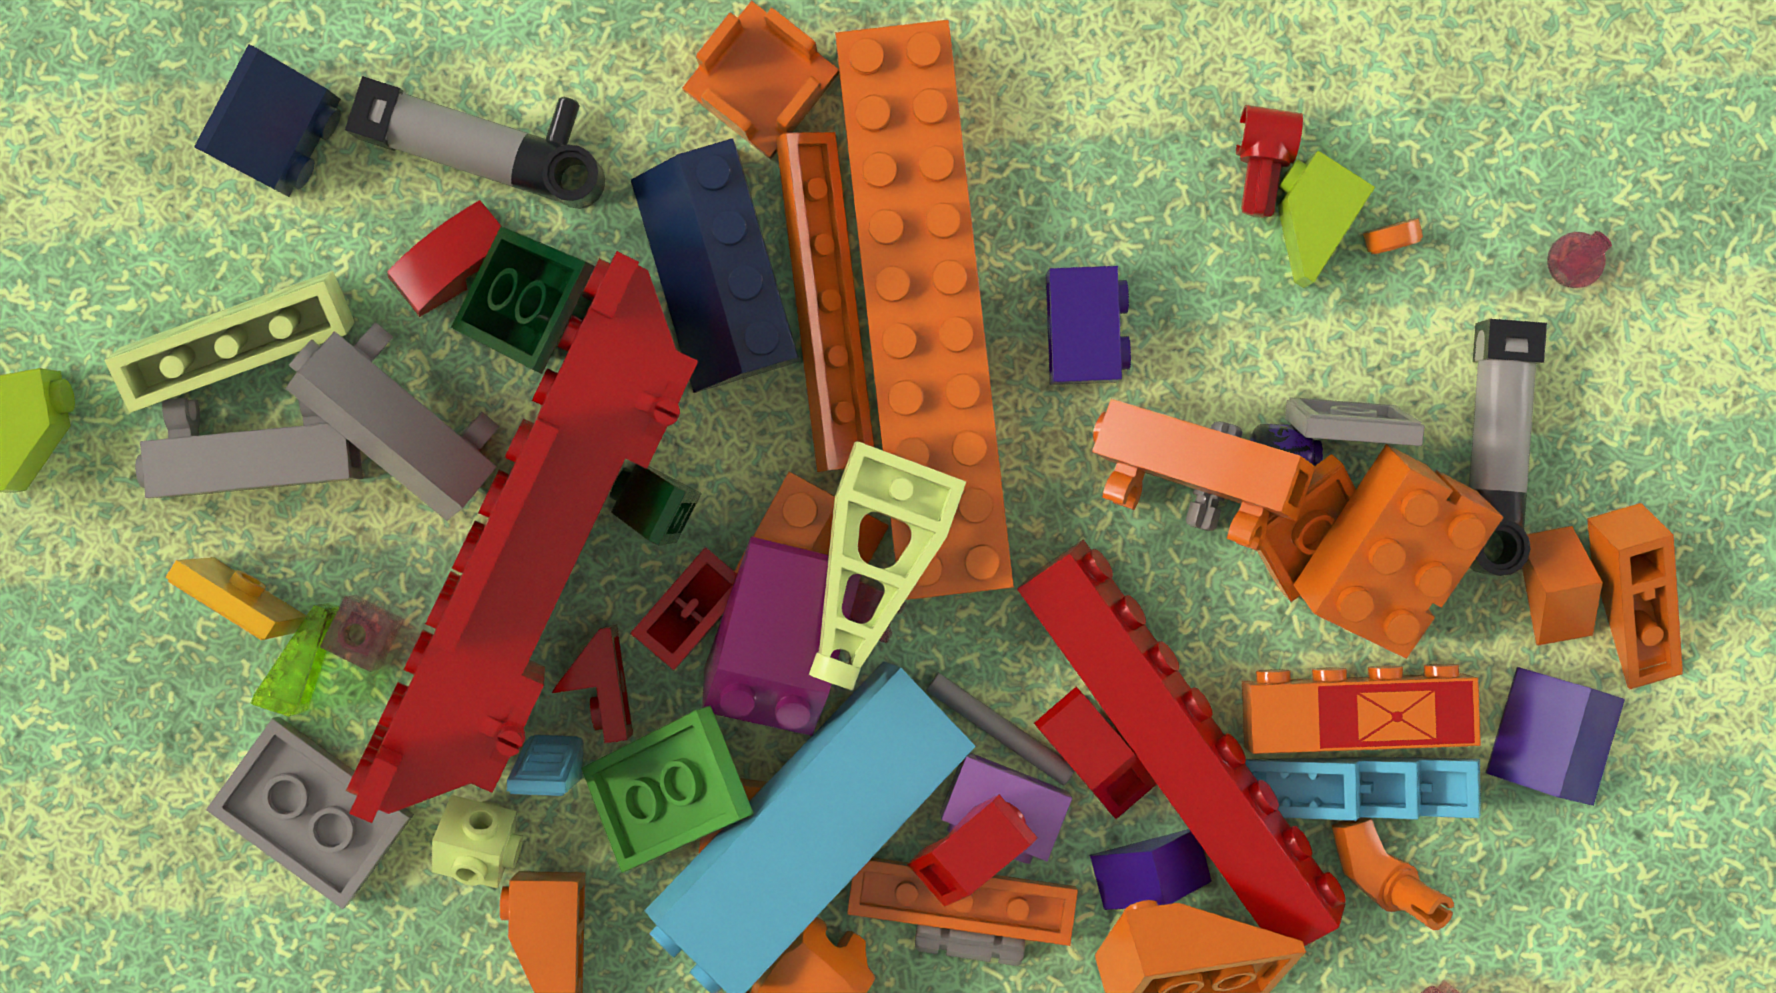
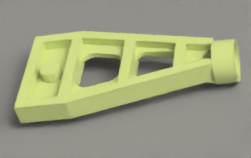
[809,441,966,690]

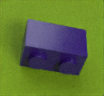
[1045,266,1131,385]

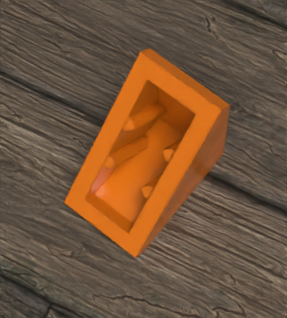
[1522,526,1603,645]

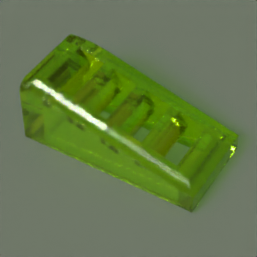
[250,603,341,717]

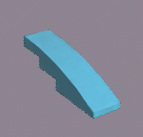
[1245,757,1481,821]

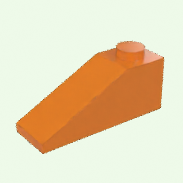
[1587,503,1683,689]
[500,871,585,993]

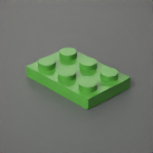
[581,706,754,873]

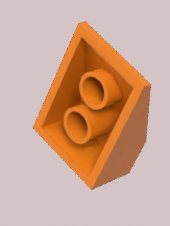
[1094,900,1306,993]

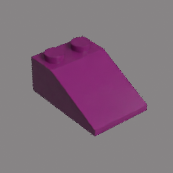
[702,537,861,736]

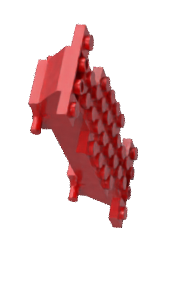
[346,251,698,823]

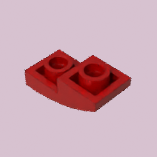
[387,200,501,317]

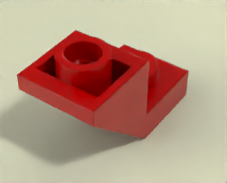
[1034,687,1157,819]
[907,794,1038,907]

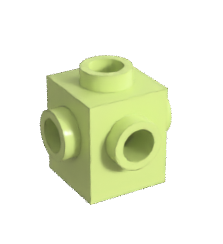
[432,795,523,889]

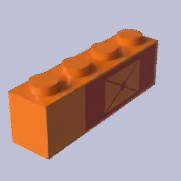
[1242,664,1481,754]

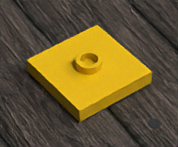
[166,557,307,640]

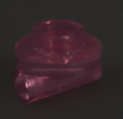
[1547,231,1612,288]

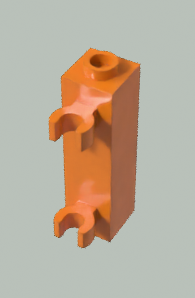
[1092,399,1316,551]

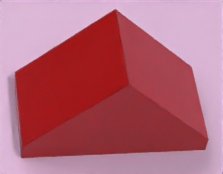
[630,547,737,671]

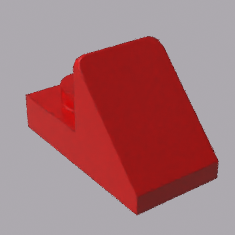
[552,624,633,743]

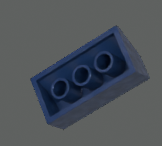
[631,138,800,393]

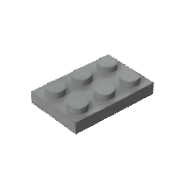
[206,716,414,909]

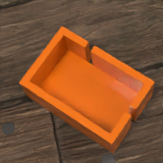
[1294,444,1504,659]

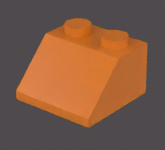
[734,472,889,576]

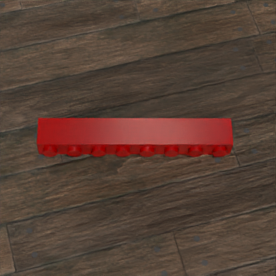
[1017,539,1346,946]

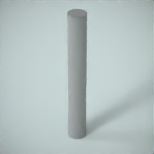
[926,672,1075,786]

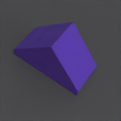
[1090,829,1212,910]

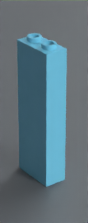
[644,661,976,993]

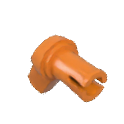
[1332,817,1454,930]

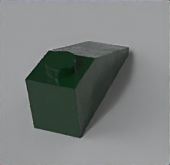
[609,464,702,546]

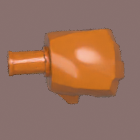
[751,917,876,993]

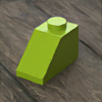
[1277,151,1375,288]
[0,368,75,493]

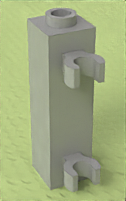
[285,322,499,521]
[135,398,363,498]

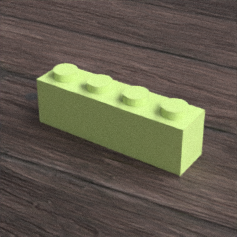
[104,271,355,413]

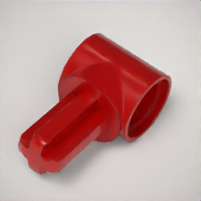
[1236,105,1303,218]

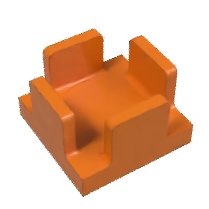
[682,0,839,160]

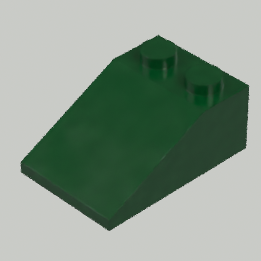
[451,226,595,374]

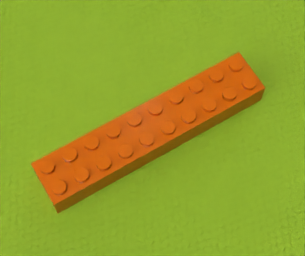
[835,20,1014,600]

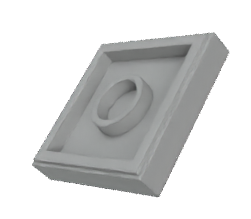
[1285,397,1425,446]

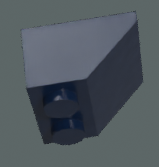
[194,44,341,197]

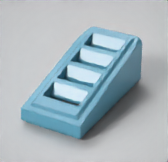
[507,735,584,796]

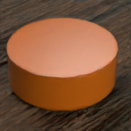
[1363,218,1423,254]

